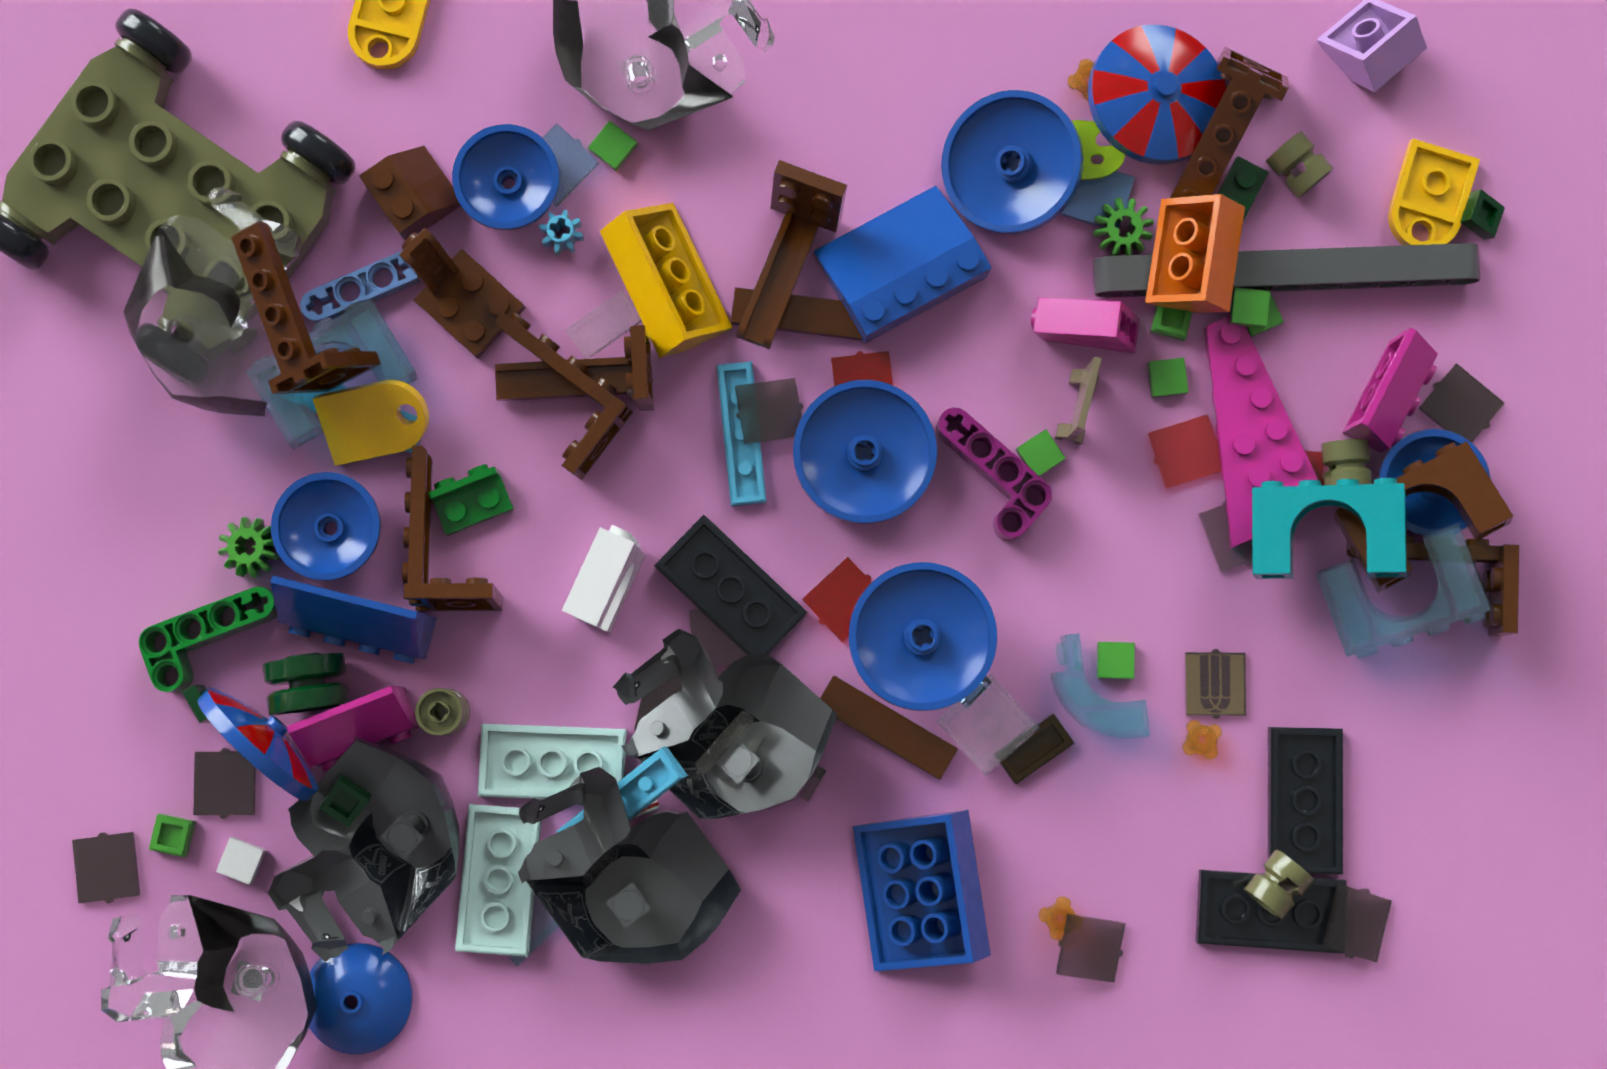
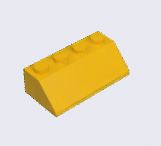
[599,203,733,358]

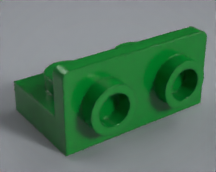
[427,464,514,536]

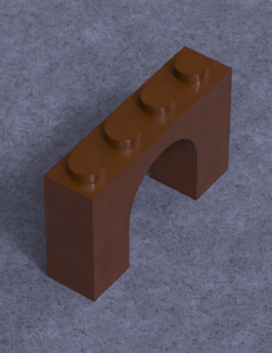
[1334,441,1513,593]

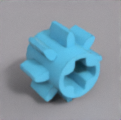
[539,209,584,256]

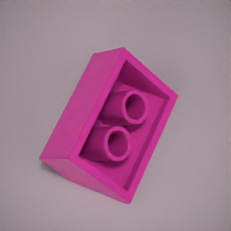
[1342,327,1438,453]
[286,686,419,771]

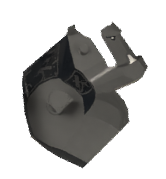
[612,629,837,819]
[268,737,459,962]
[518,767,741,964]

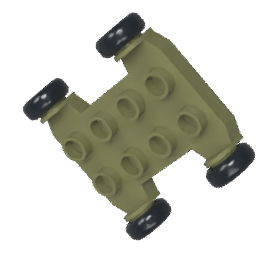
[0,9,356,383]

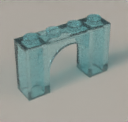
[244,299,418,450]
[1316,523,1491,659]

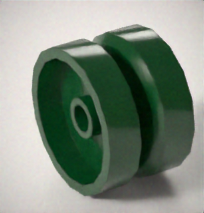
[262,653,350,715]

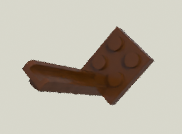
[1170,47,1289,198]
[736,160,847,350]
[231,222,381,395]
[399,227,526,359]
[496,311,633,480]
[495,325,654,411]
[402,446,503,611]
[1346,536,1519,636]

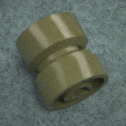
[1266,131,1334,199]
[1321,439,1372,485]
[415,688,470,736]
[1244,850,1314,920]

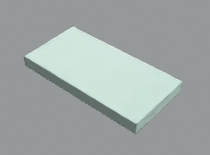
[478,724,627,799]
[455,804,542,957]

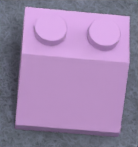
[1317,0,1427,92]

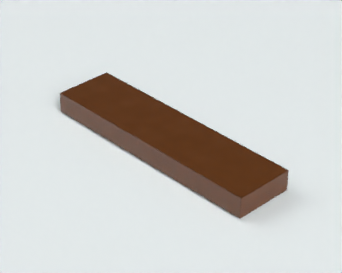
[731,287,871,342]
[820,675,958,780]

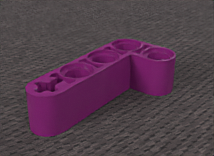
[936,407,1052,541]

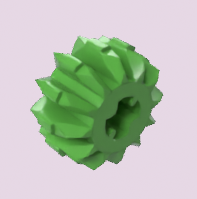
[1093,197,1154,256]
[218,517,280,578]

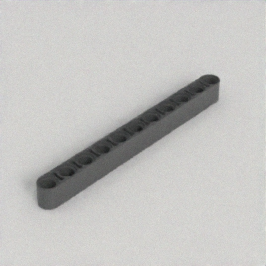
[1093,243,1480,297]

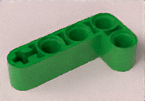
[138,586,277,693]

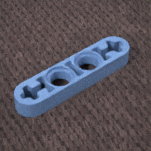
[300,250,421,324]

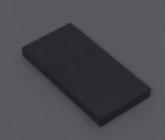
[654,514,808,655]
[1268,727,1343,874]
[1195,869,1346,954]

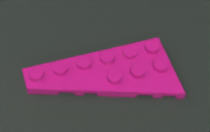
[1204,315,1323,549]

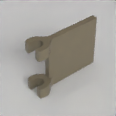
[1055,357,1102,445]

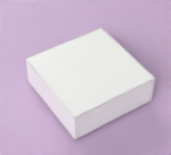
[216,837,266,885]

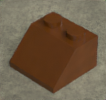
[359,146,461,240]

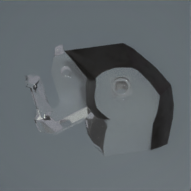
[553,0,774,130]
[123,187,301,416]
[101,895,317,1069]

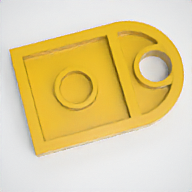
[348,0,431,70]
[1388,138,1480,246]
[313,380,429,466]

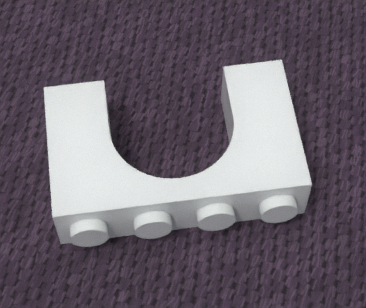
[562,525,646,633]

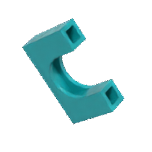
[1252,478,1407,579]

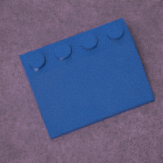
[813,185,992,344]
[270,575,437,664]
[853,810,991,971]

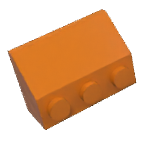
[1145,194,1245,313]

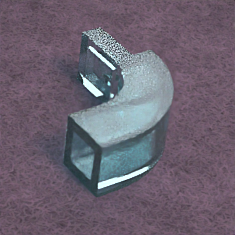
[1050,634,1150,738]

